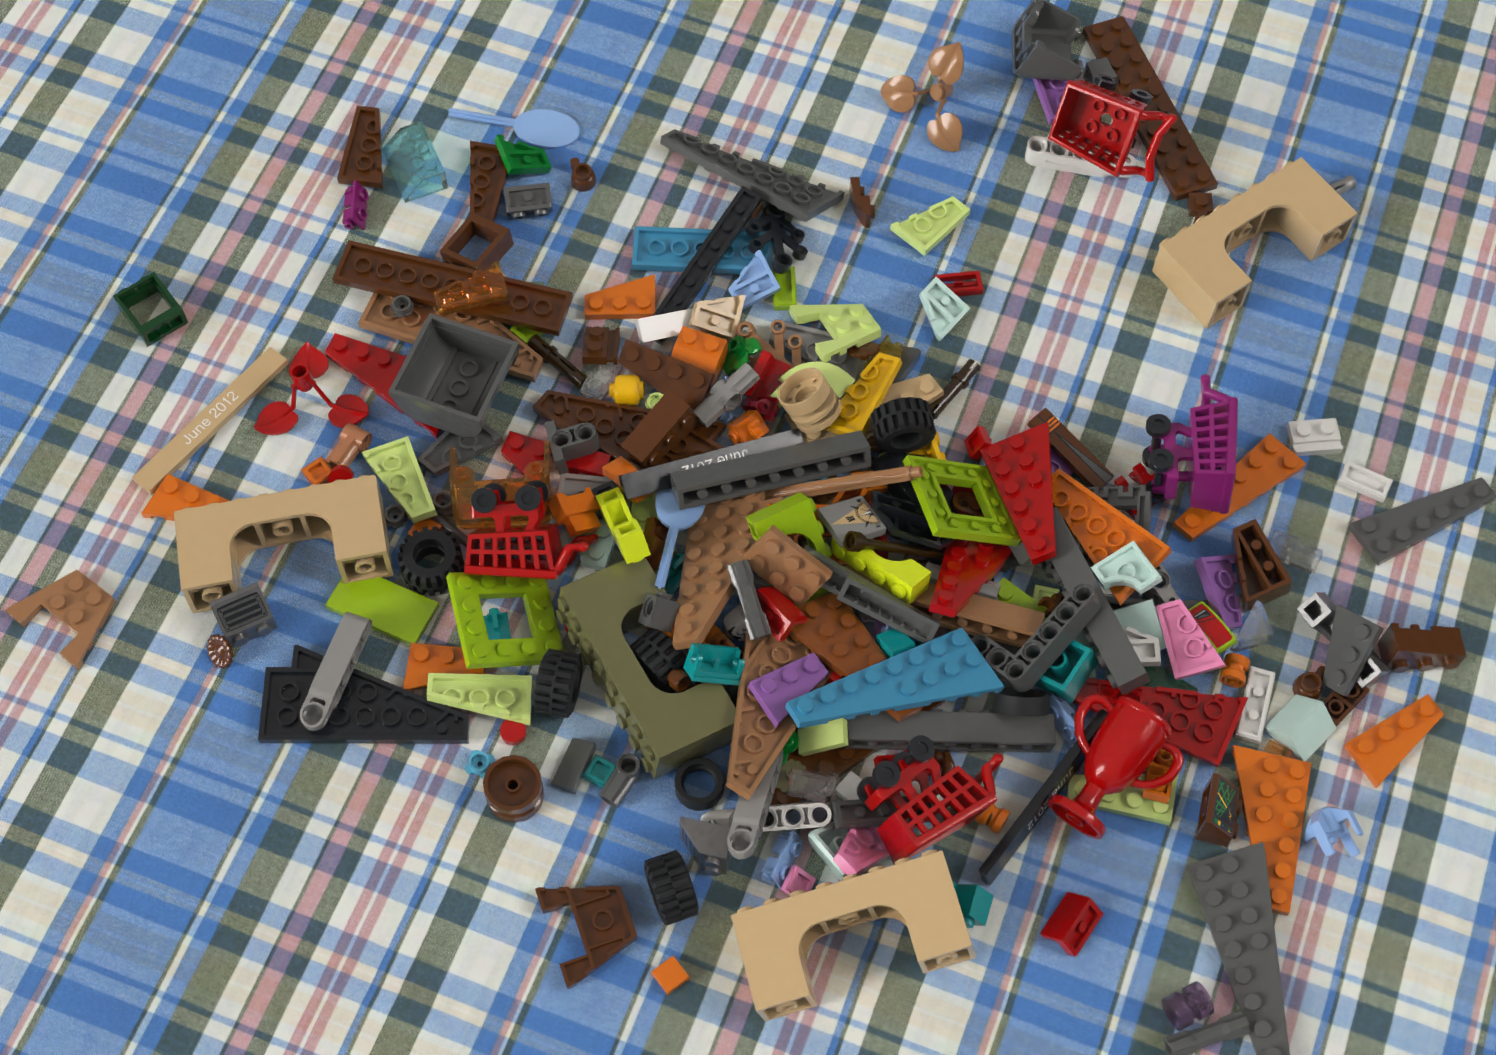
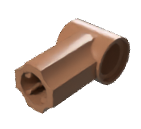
[326,423,372,468]

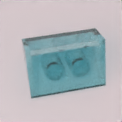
[382,121,448,203]

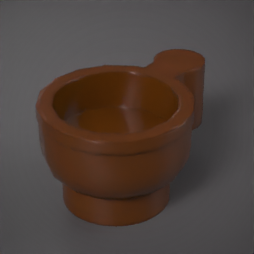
[570,157,596,192]
[1292,666,1325,700]

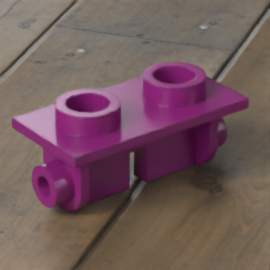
[342,180,369,230]

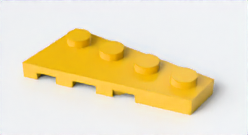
[823,352,902,435]

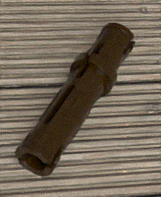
[527,334,589,389]
[930,359,980,419]

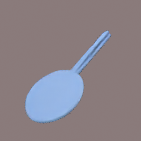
[448,108,580,149]
[655,488,705,589]

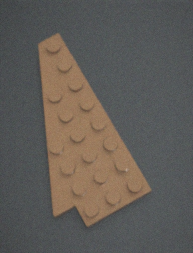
[672,491,783,650]
[726,629,833,800]

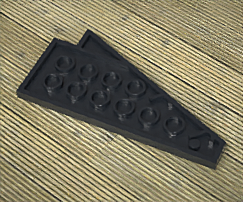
[258,645,470,744]

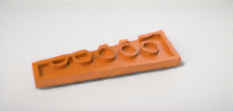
[1172,433,1306,542]

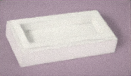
[1337,460,1393,503]

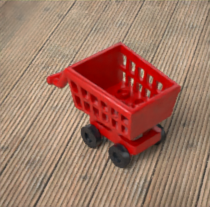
[1048,74,1177,182]
[464,480,598,579]
[856,735,1004,865]

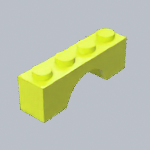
[595,487,651,564]
[830,536,931,604]

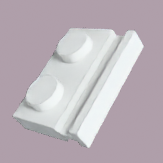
[1286,418,1343,456]

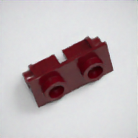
[741,397,779,422]

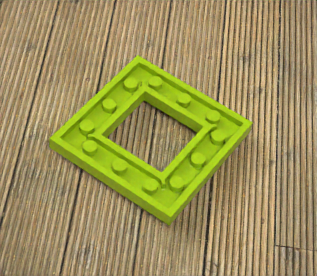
[903,455,1021,546]
[446,572,564,669]

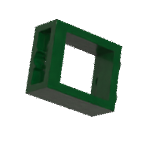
[113,272,188,347]

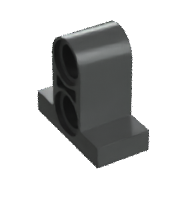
[545,420,600,475]

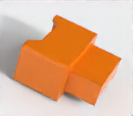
[548,487,601,538]

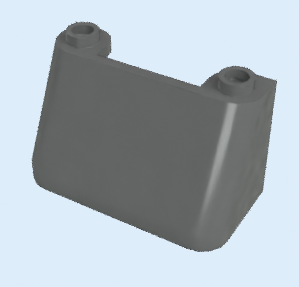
[1012,0,1084,81]

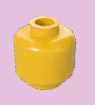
[609,375,644,406]

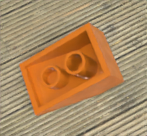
[659,326,728,399]

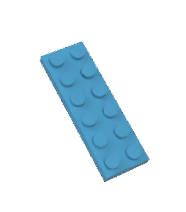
[632,226,773,275]

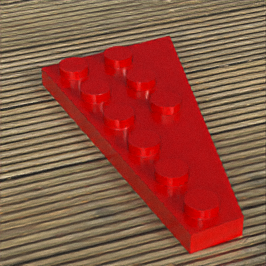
[325,333,442,439]
[980,422,1057,565]
[929,540,1014,618]
[1073,678,1248,768]

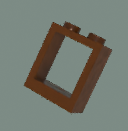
[440,212,514,273]

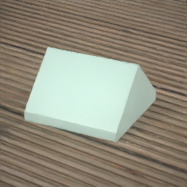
[1264,694,1337,762]
[808,821,849,881]

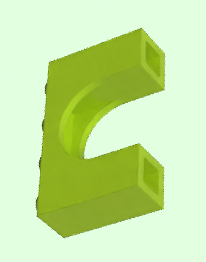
[746,492,832,607]

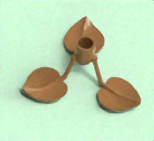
[880,42,964,152]

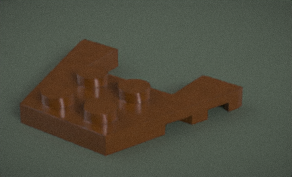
[535,886,638,990]

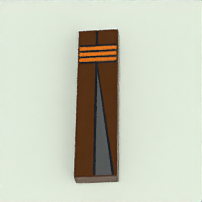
[1027,407,1114,490]

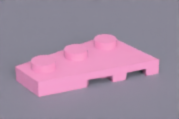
[1156,599,1227,680]
[833,827,890,875]

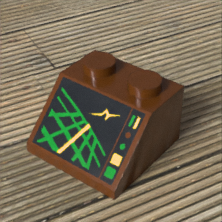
[1195,773,1242,847]

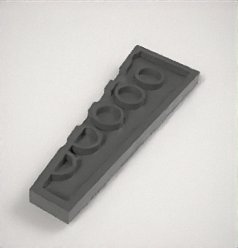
[1348,477,1496,566]

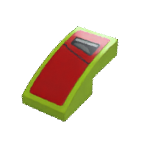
[1188,601,1237,654]

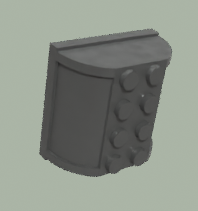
[388,313,520,437]

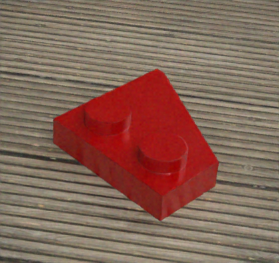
[501,431,553,481]

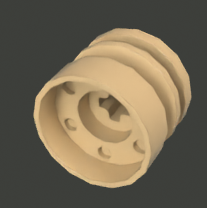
[778,367,842,433]

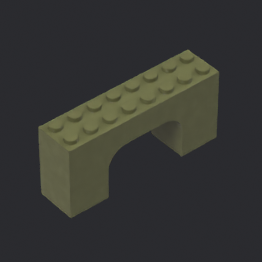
[556,558,736,779]

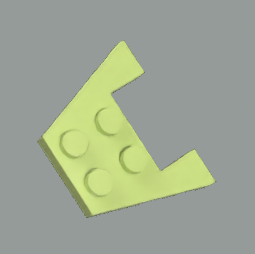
[789,304,881,362]

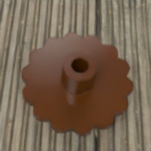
[847,342,880,361]
[206,634,234,669]

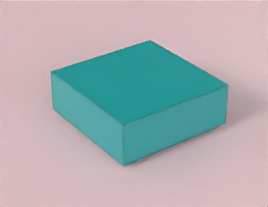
[582,754,617,789]

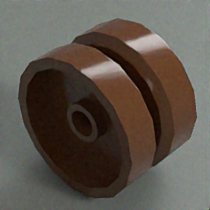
[483,755,544,823]

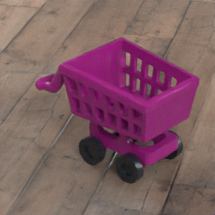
[1142,374,1238,514]

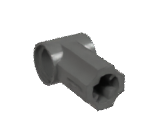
[598,753,642,808]

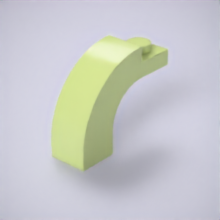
[770,362,856,409]

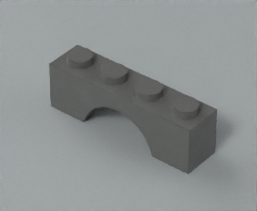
[1296,592,1390,688]

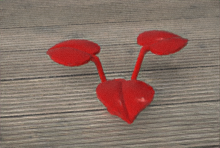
[253,342,369,435]

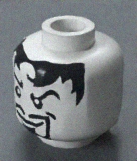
[723,604,746,642]

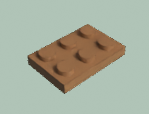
[740,525,833,606]

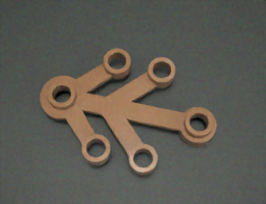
[736,320,803,369]

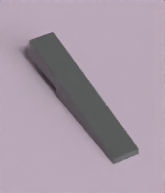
[803,544,941,643]

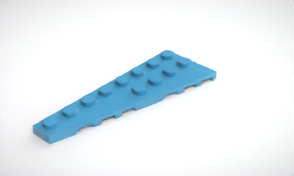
[785,627,1004,728]

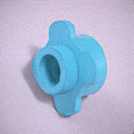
[465,750,495,779]

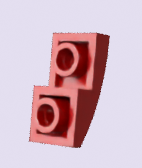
[555,451,611,477]

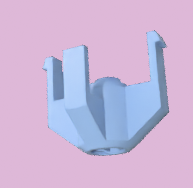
[1303,806,1364,858]

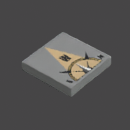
[817,495,887,548]

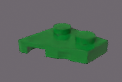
[494,134,552,175]

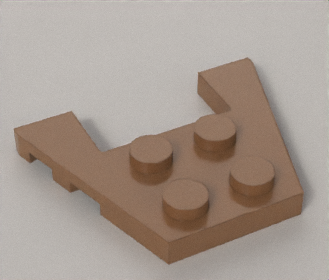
[5,570,116,670]

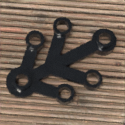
[746,203,808,274]

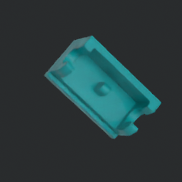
[683,643,745,685]

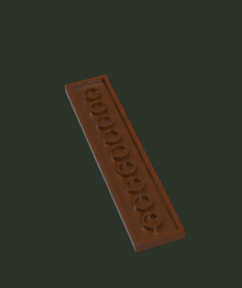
[1082,16,1218,201]
[333,240,573,336]

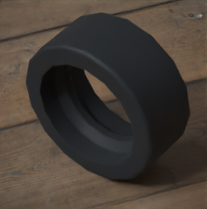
[674,757,724,811]

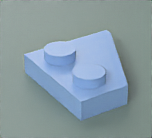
[728,250,781,310]

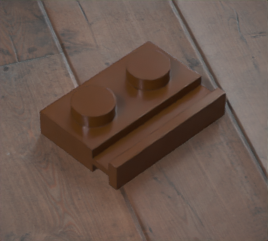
[582,326,620,365]

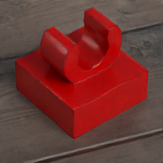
[964,425,992,461]

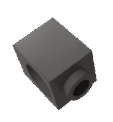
[1083,57,1117,91]
[638,591,680,633]

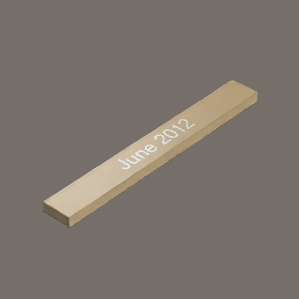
[132,347,289,495]

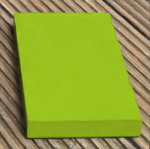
[325,577,439,646]

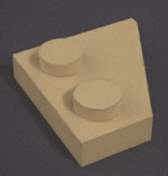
[689,295,746,339]

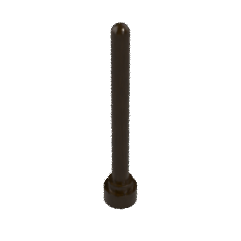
[844,531,945,560]

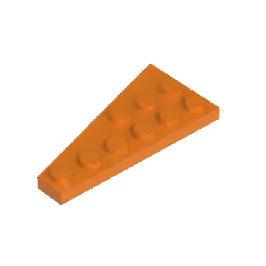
[1052,468,1172,606]
[1231,745,1311,916]

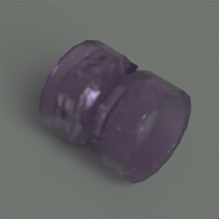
[1161,981,1214,1031]

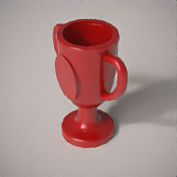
[1048,694,1184,839]

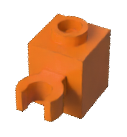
[726,410,770,445]

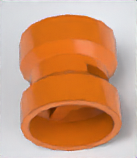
[1219,653,1251,688]
[975,803,1011,834]

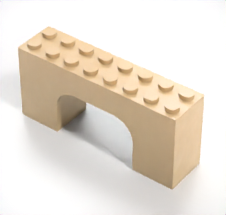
[1152,157,1358,329]
[174,475,394,614]
[731,849,976,1022]

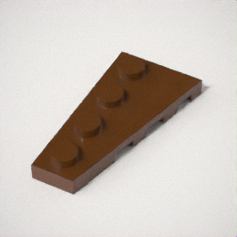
[337,105,383,189]
[470,141,509,222]
[618,339,715,411]

